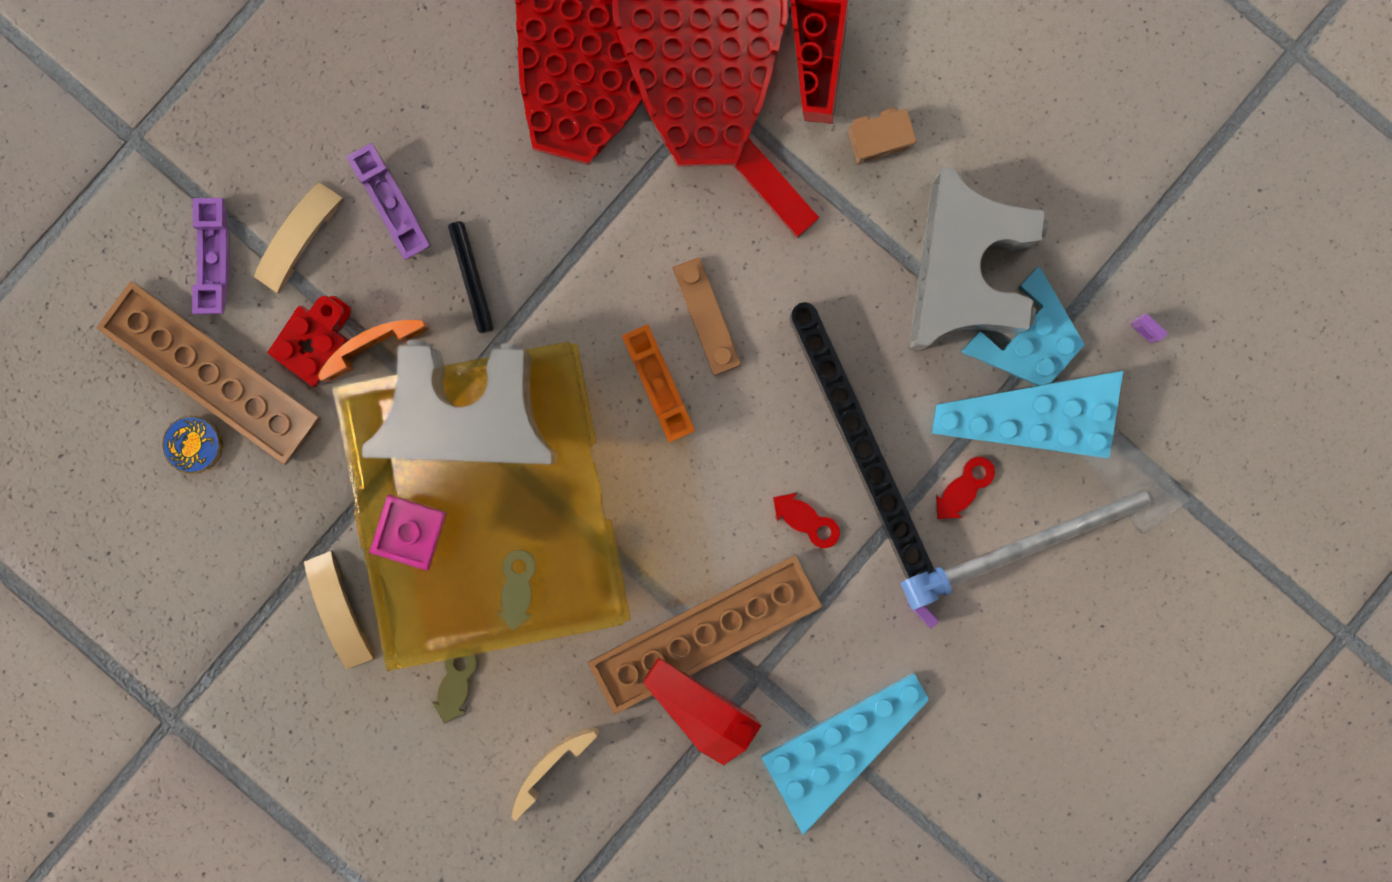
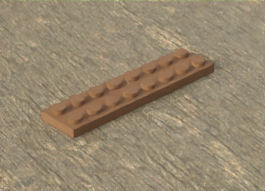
[96,281,321,465]
[588,554,822,715]

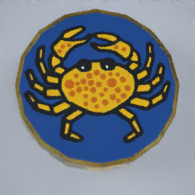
[162,416,223,474]

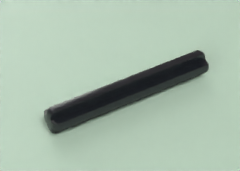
[448,221,494,334]

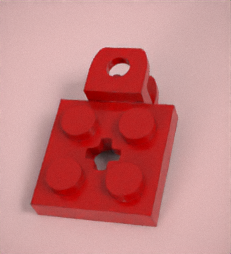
[267,296,351,387]

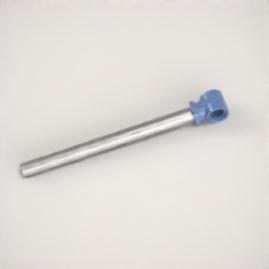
[900,490,1151,610]

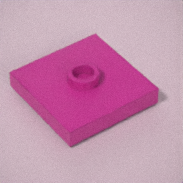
[369,494,447,571]

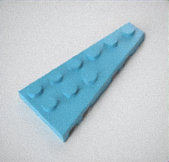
[932,371,1123,458]
[761,673,929,835]

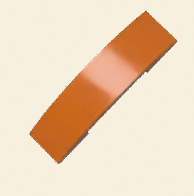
[318,320,430,383]
[621,324,695,442]

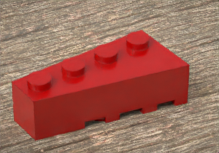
[790,0,849,124]

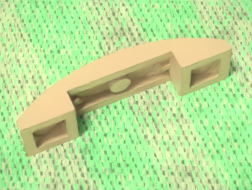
[254,182,344,294]
[304,551,374,670]
[511,727,600,822]

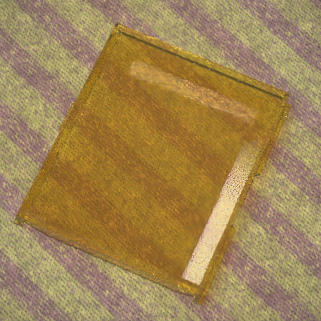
[333,341,631,671]

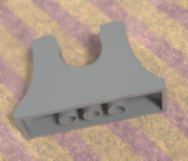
[909,166,1048,351]
[362,340,557,464]

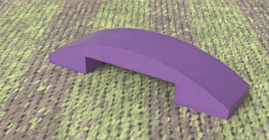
[346,143,431,260]
[192,198,230,315]

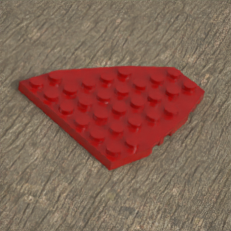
[515,0,643,165]
[612,0,788,167]

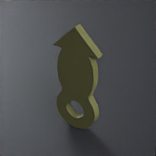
[497,550,536,631]
[432,647,477,724]

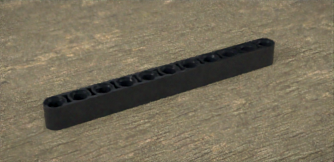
[789,302,934,579]

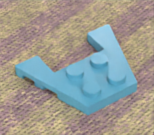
[961,267,1085,386]

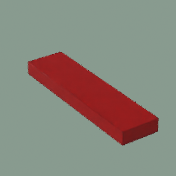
[734,137,820,238]

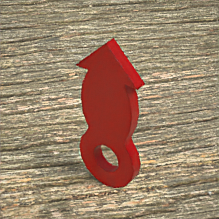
[936,457,995,519]
[773,493,840,548]

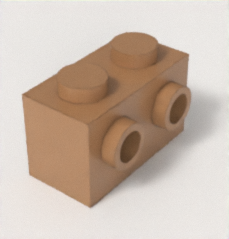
[847,107,917,165]

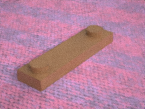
[672,257,741,376]

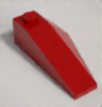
[643,657,762,766]

